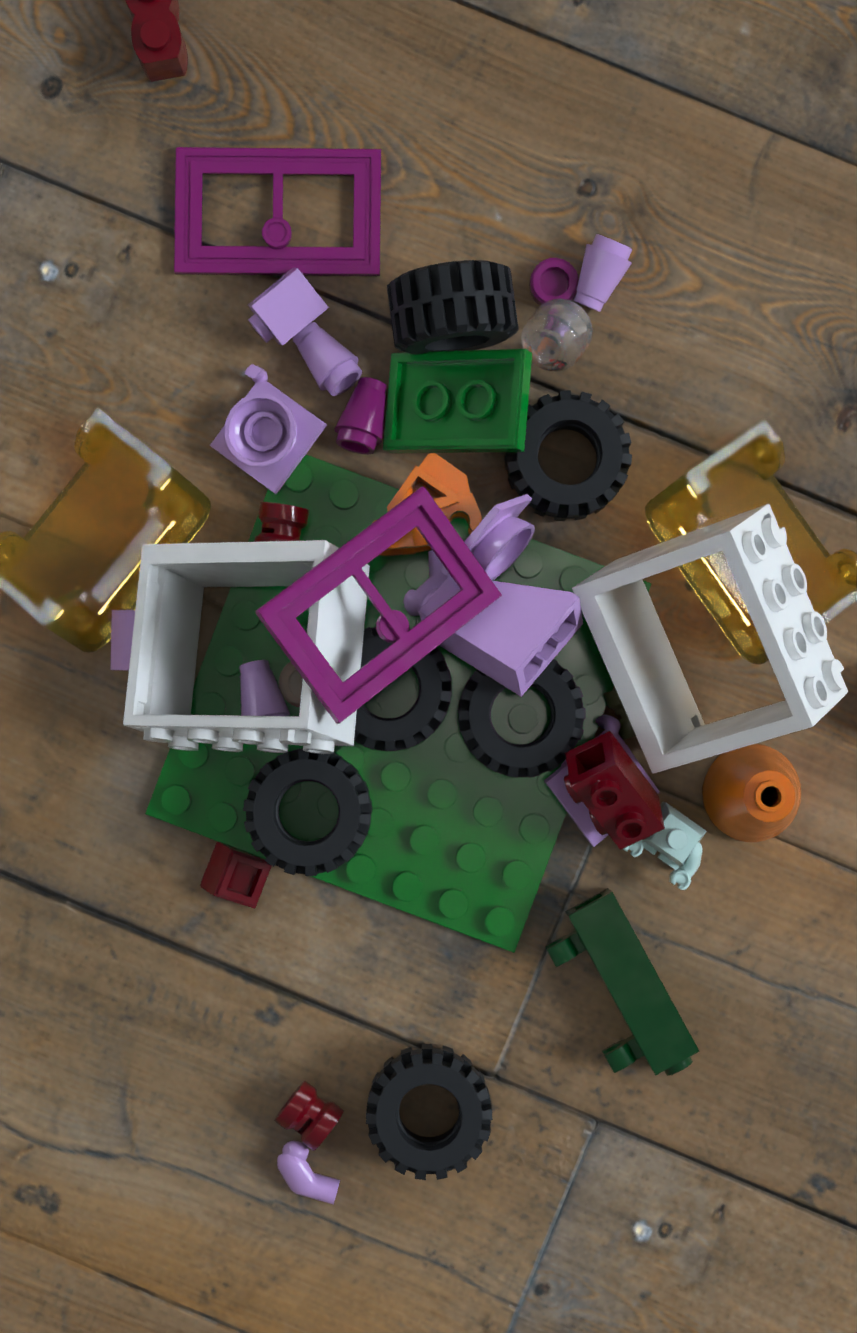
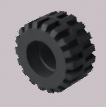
[387,260,519,355]
[504,390,632,521]
[354,627,452,751]
[458,659,586,778]
[243,749,372,876]
[366,1044,493,1180]

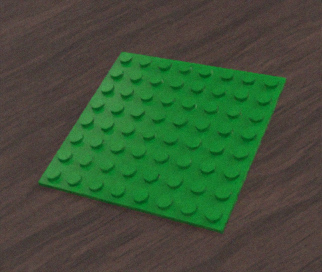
[145,454,652,953]

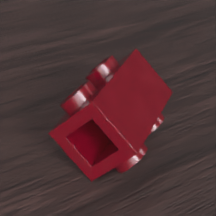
[564,731,665,850]

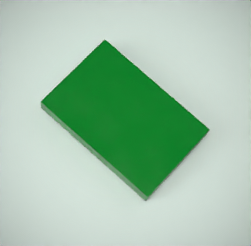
[383,349,532,453]

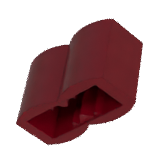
[125,0,188,82]

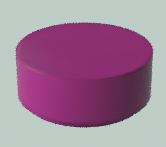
[529,258,579,310]

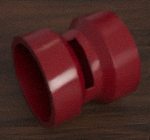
[254,502,309,542]
[274,1080,344,1151]

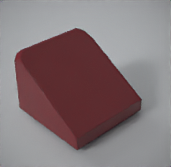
[200,842,272,909]

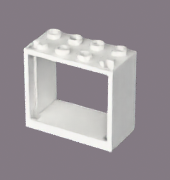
[572,503,848,774]
[123,540,370,754]

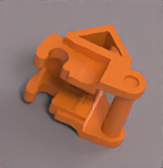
[373,453,482,556]

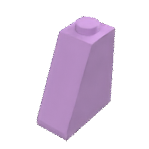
[419,575,583,697]

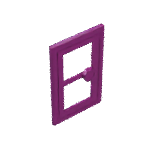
[174,147,381,276]
[255,486,502,724]

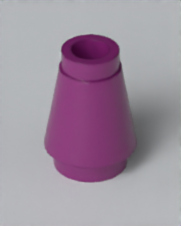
[334,377,387,455]

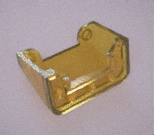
[0,408,211,653]
[645,420,857,665]

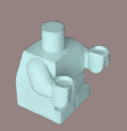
[623,802,707,890]

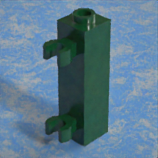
[545,888,699,1076]

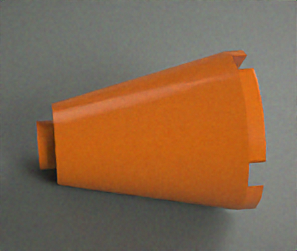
[702,744,801,842]

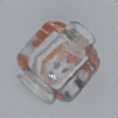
[521,298,593,373]

